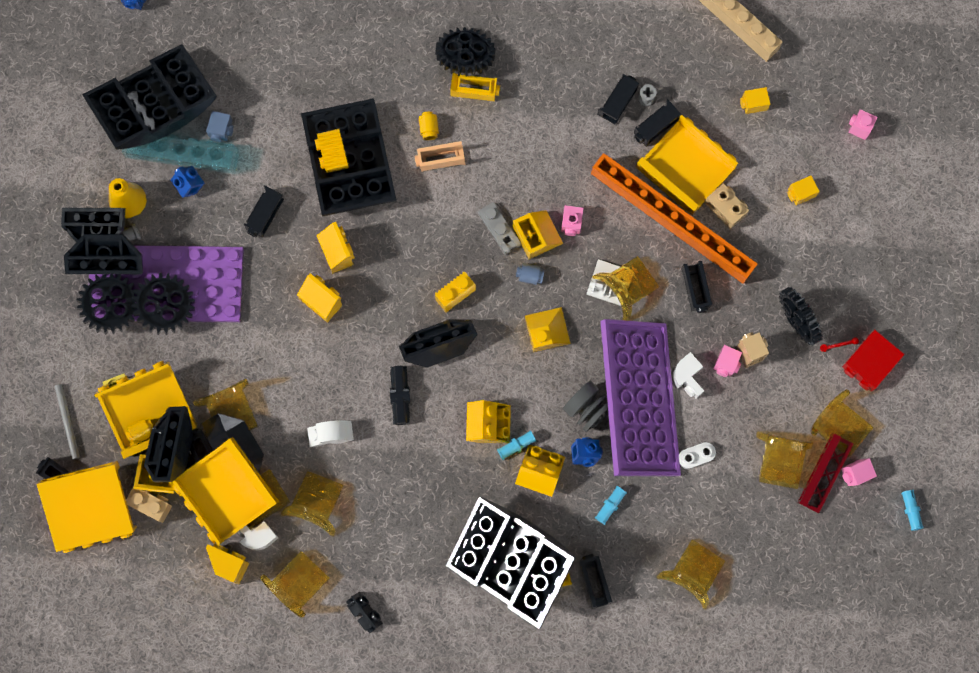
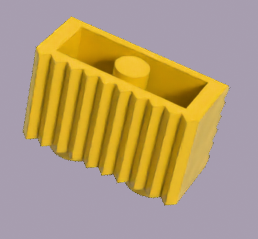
[315,129,349,173]
[435,272,476,313]

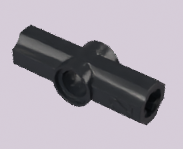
[390,365,410,425]

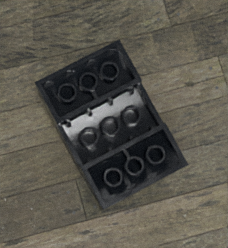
[82,44,217,150]
[301,98,397,217]
[446,497,576,629]

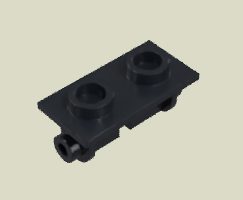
[346,592,383,634]

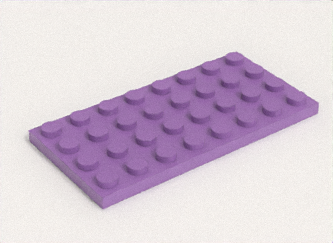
[88,246,244,322]
[600,319,681,477]

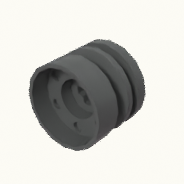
[563,380,609,432]

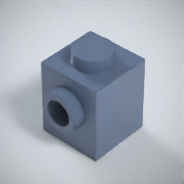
[206,111,233,142]

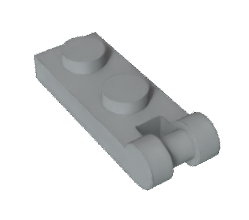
[477,202,521,255]

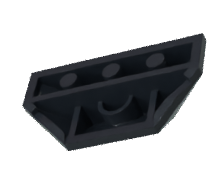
[61,208,126,242]
[64,234,143,274]
[399,319,477,368]
[144,406,194,482]
[201,413,264,474]

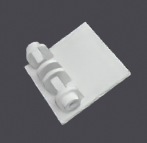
[586,259,634,307]

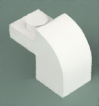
[673,352,704,399]
[307,420,354,447]
[237,522,279,550]

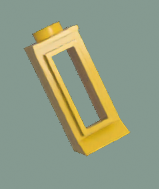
[450,73,500,101]

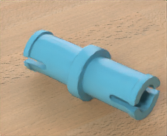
[497,430,536,460]
[595,486,627,525]
[901,490,924,531]

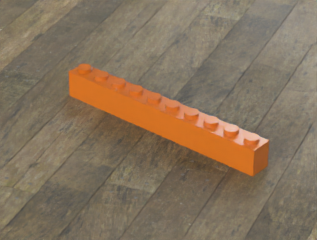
[591,153,758,284]

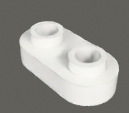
[679,442,716,469]

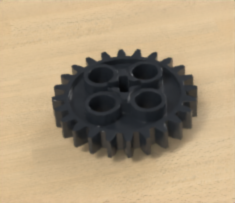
[435,27,496,77]
[131,273,195,335]
[76,274,138,335]
[779,287,823,346]

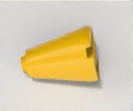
[109,178,147,219]

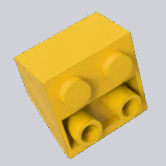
[513,210,563,260]
[317,222,355,274]
[297,273,342,323]
[466,400,511,444]
[515,445,565,497]
[206,543,249,585]

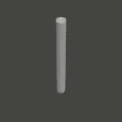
[54,384,80,460]

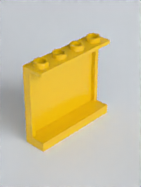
[636,115,738,216]
[94,361,197,459]
[172,437,279,545]
[36,461,137,553]

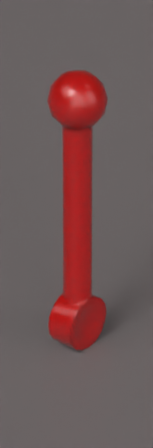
[820,337,859,352]

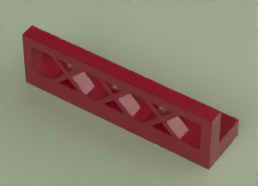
[797,433,853,513]

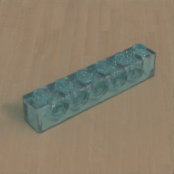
[122,135,240,174]

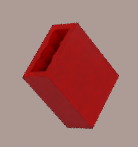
[842,329,905,392]

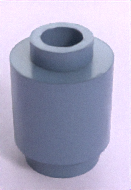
[516,263,545,285]

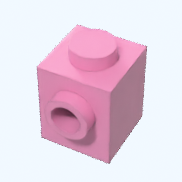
[849,109,877,140]
[561,205,583,236]
[713,345,742,377]
[841,458,877,486]

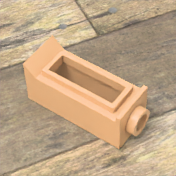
[415,141,466,172]

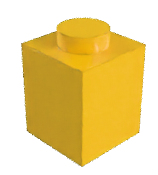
[740,87,771,114]
[787,176,820,205]

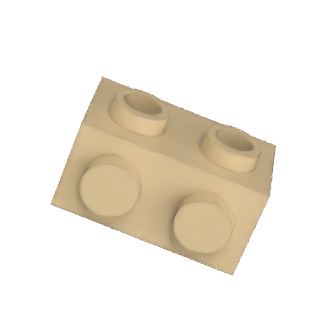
[705,183,749,229]
[736,332,769,368]
[126,486,172,523]

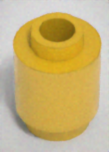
[419,111,439,141]
[125,419,154,445]

